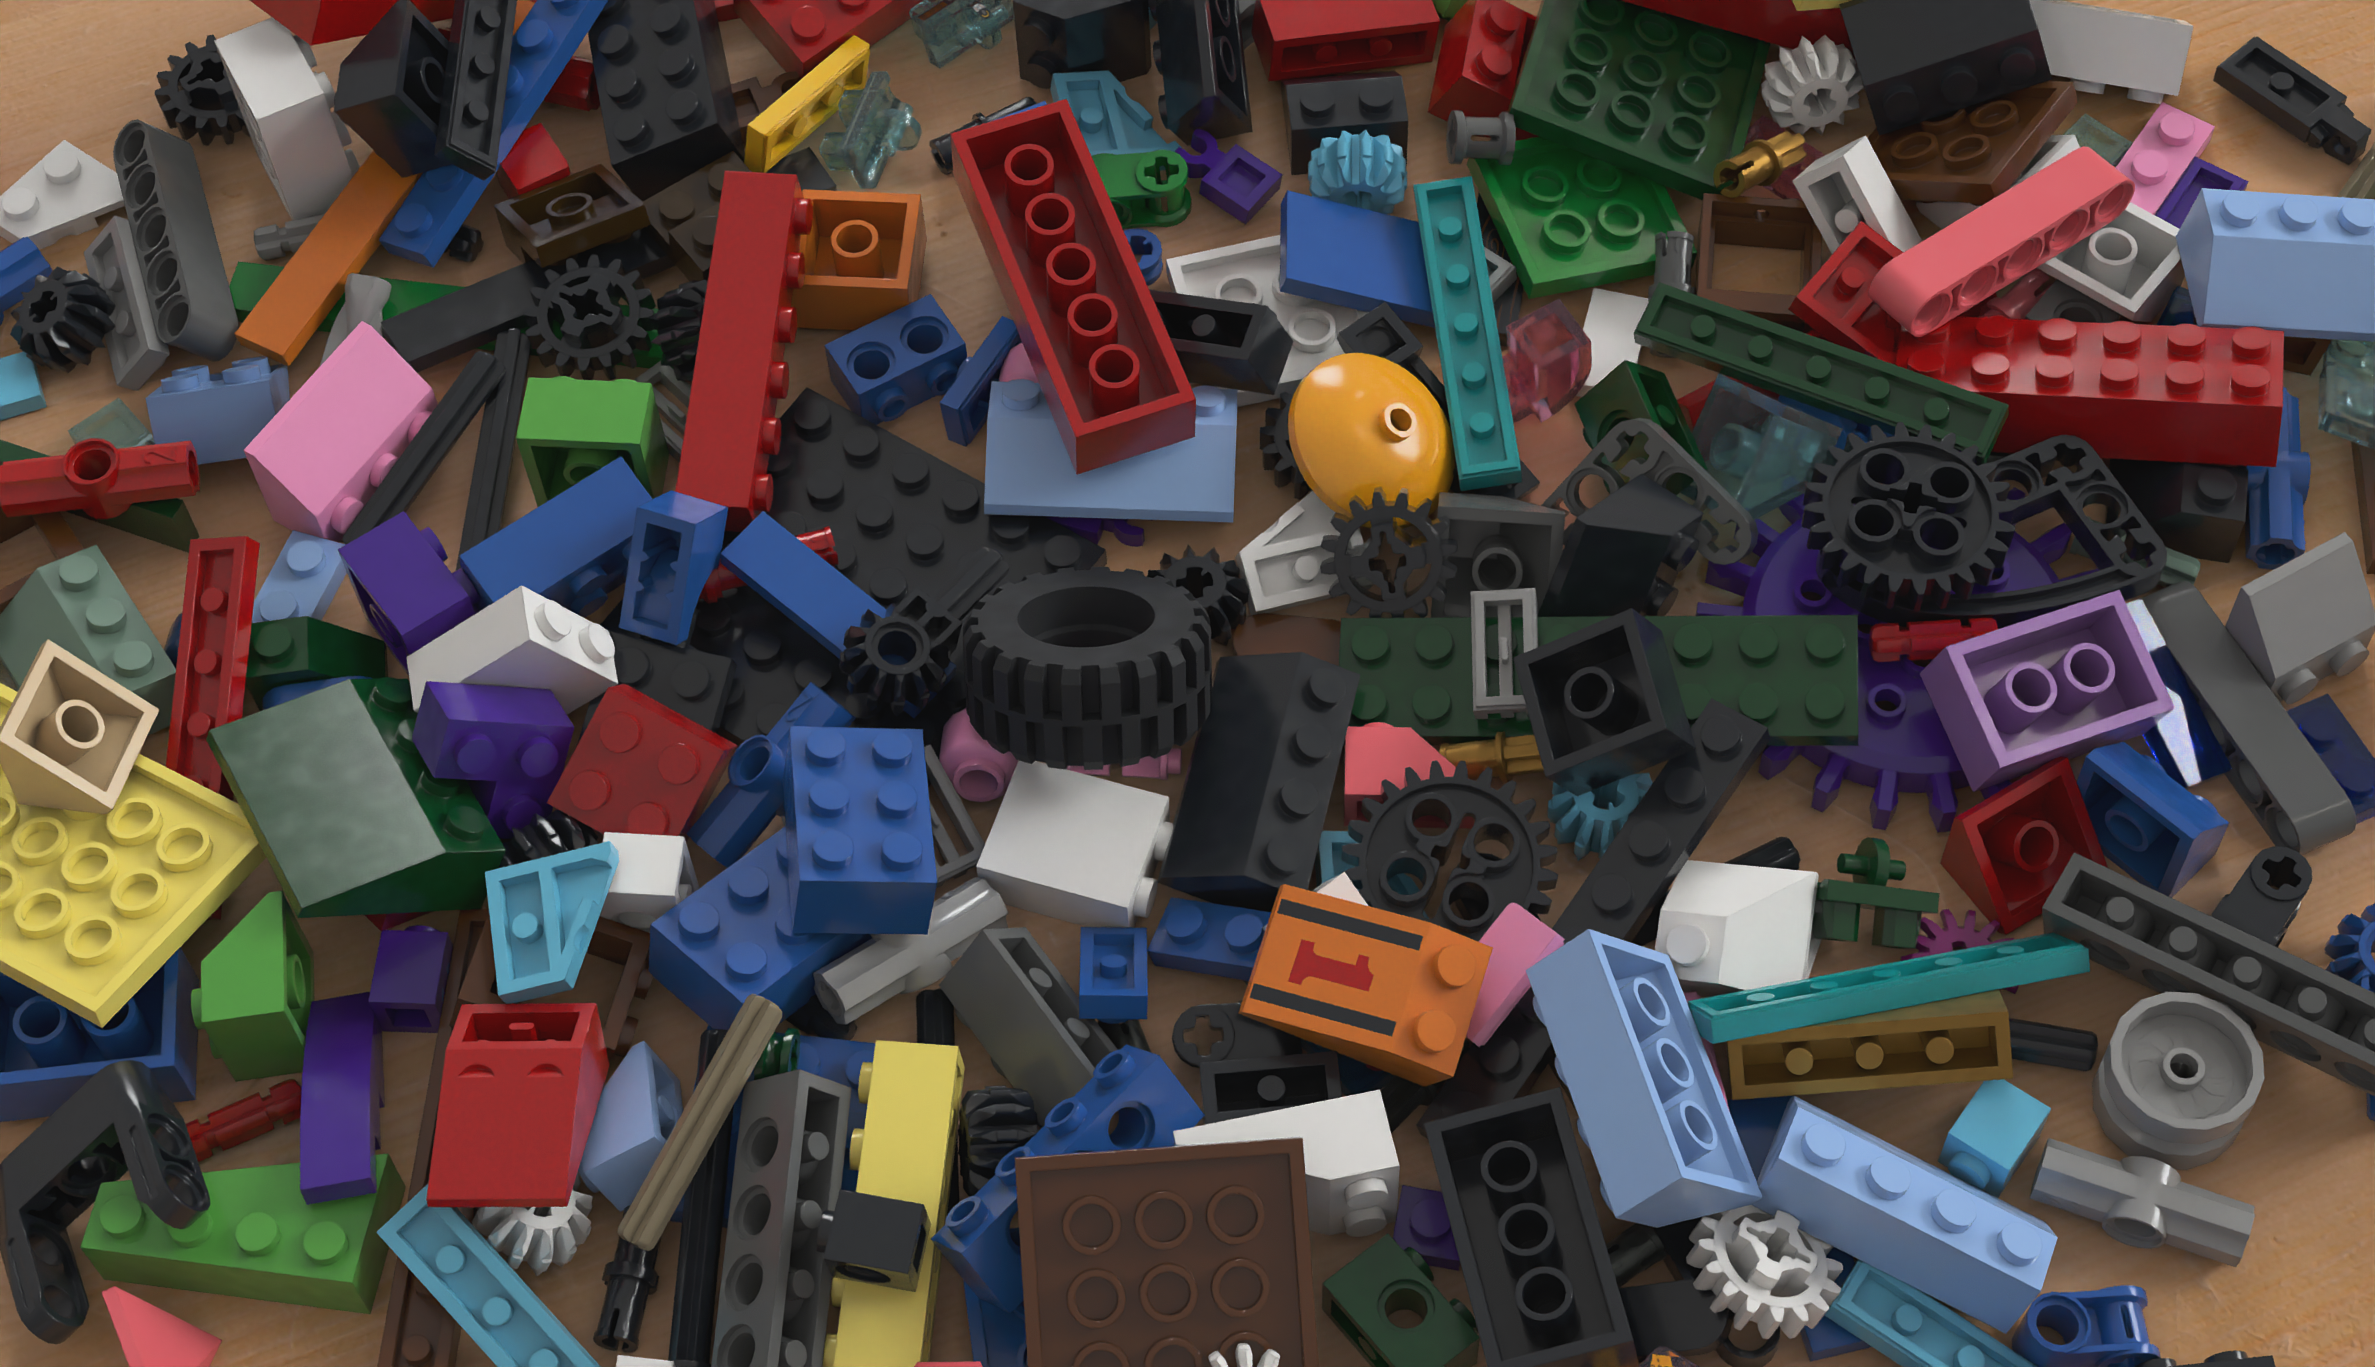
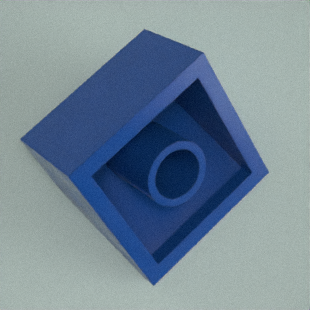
[2077,741,2229,898]

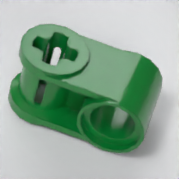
[1092,150,1192,229]

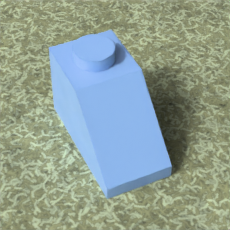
[578,1041,683,1212]

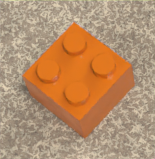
[791,189,927,330]

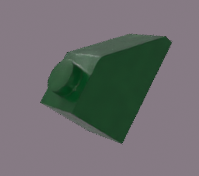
[246,616,388,711]

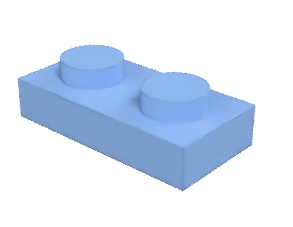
[252,530,347,623]

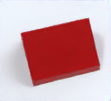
[1940,756,2108,935]

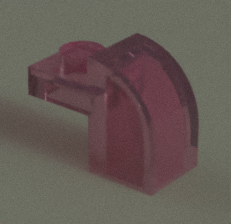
[1502,298,1592,424]

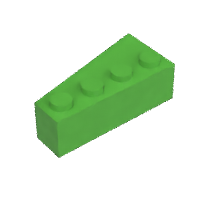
[80,1154,406,1314]

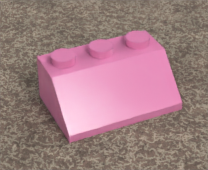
[244,321,438,542]

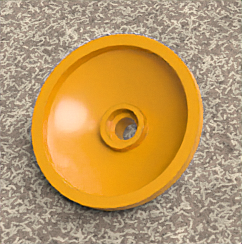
[1288,353,1455,529]

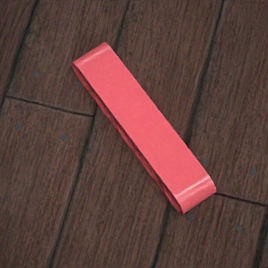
[1869,146,2135,337]

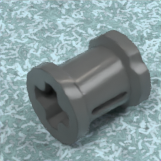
[1446,110,1516,166]

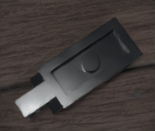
[2213,37,2372,165]

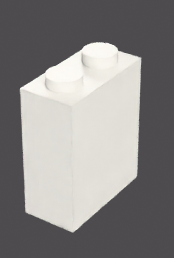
[407,585,618,714]
[976,761,1173,927]

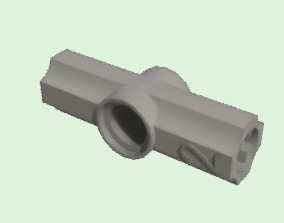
[813,877,1008,1025]
[2030,1138,2255,1267]

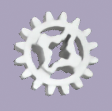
[1686,1205,1843,1339]

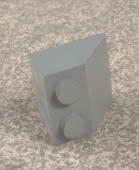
[2225,532,2375,704]

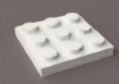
[1166,235,1369,407]

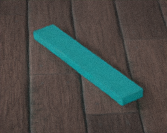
[1413,176,1522,491]
[1688,932,2090,1044]

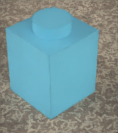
[1938,1079,2051,1198]

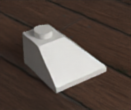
[1655,860,1819,997]

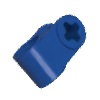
[2012,1285,2161,1367]

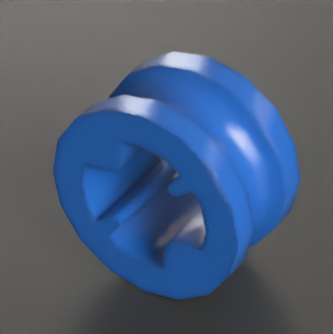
[1124,228,1163,286]

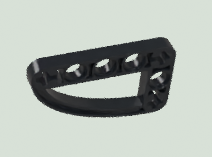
[1816,435,2167,629]

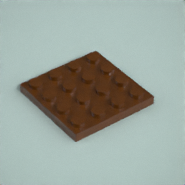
[1014,1137,1319,1367]

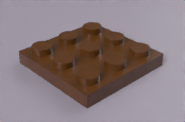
[1867,81,2078,206]

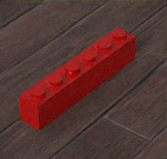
[675,171,813,532]

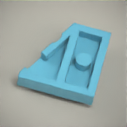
[485,841,619,1004]

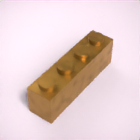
[1726,989,2013,1100]

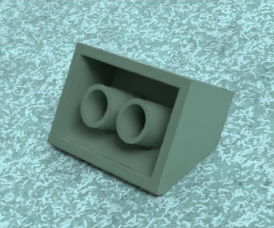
[0,544,176,736]

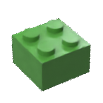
[516,376,669,507]

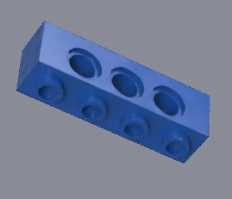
[931,1044,1205,1313]

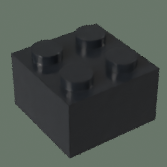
[1513,608,1696,796]

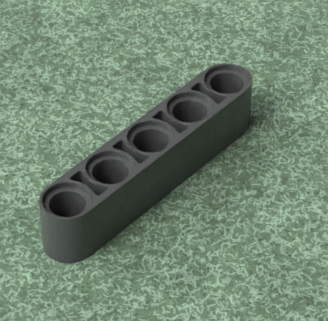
[113,119,239,362]
[2126,581,2356,855]

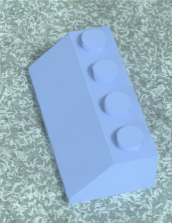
[2176,188,2375,342]
[984,379,1237,523]
[1526,929,1763,1228]
[1752,1095,2058,1334]

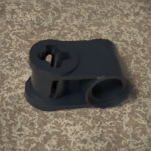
[2211,846,2312,948]
[1172,1000,1302,1068]

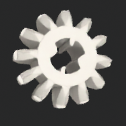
[1761,35,1864,136]
[472,1173,593,1276]

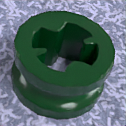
[754,1028,800,1080]

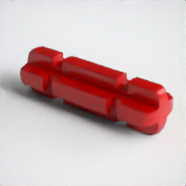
[1869,618,1998,662]
[186,1079,301,1162]

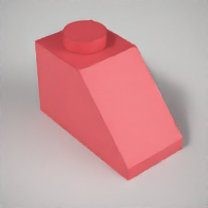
[1344,722,1474,829]

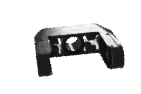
[0,1060,211,1344]

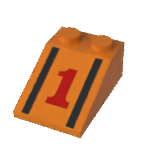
[1238,884,1493,1087]

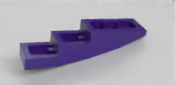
[300,992,385,1205]

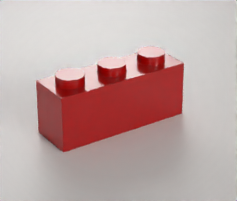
[1251,0,1440,82]

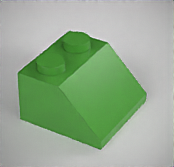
[191,891,315,1082]

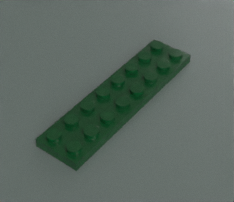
[1339,615,1858,746]

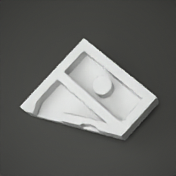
[0,140,125,250]
[1235,491,1374,616]

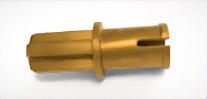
[1713,131,1806,198]
[1439,732,1544,783]

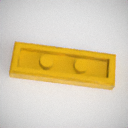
[744,35,870,173]

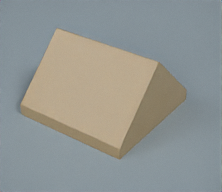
[0,639,160,814]

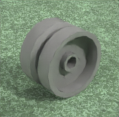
[2092,992,2265,1170]

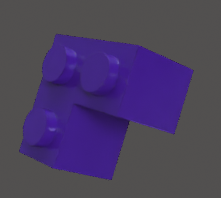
[412,681,575,839]

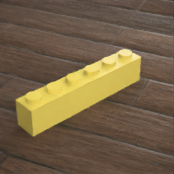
[823,1040,965,1367]

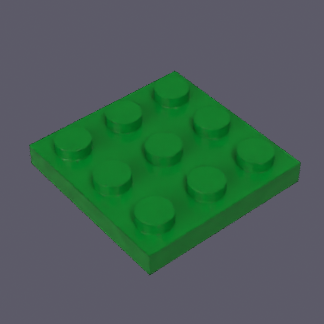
[1466,137,1698,299]

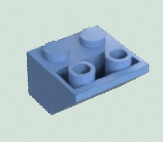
[145,356,290,465]

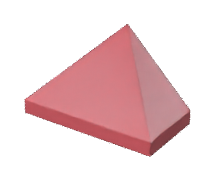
[101,1286,222,1367]

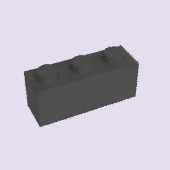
[939,927,1118,1128]

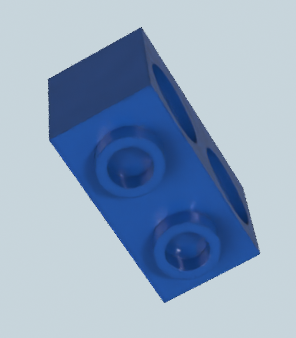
[824,294,967,425]

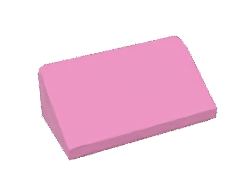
[1466,902,1565,1047]

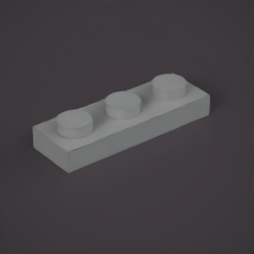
[84,215,170,391]

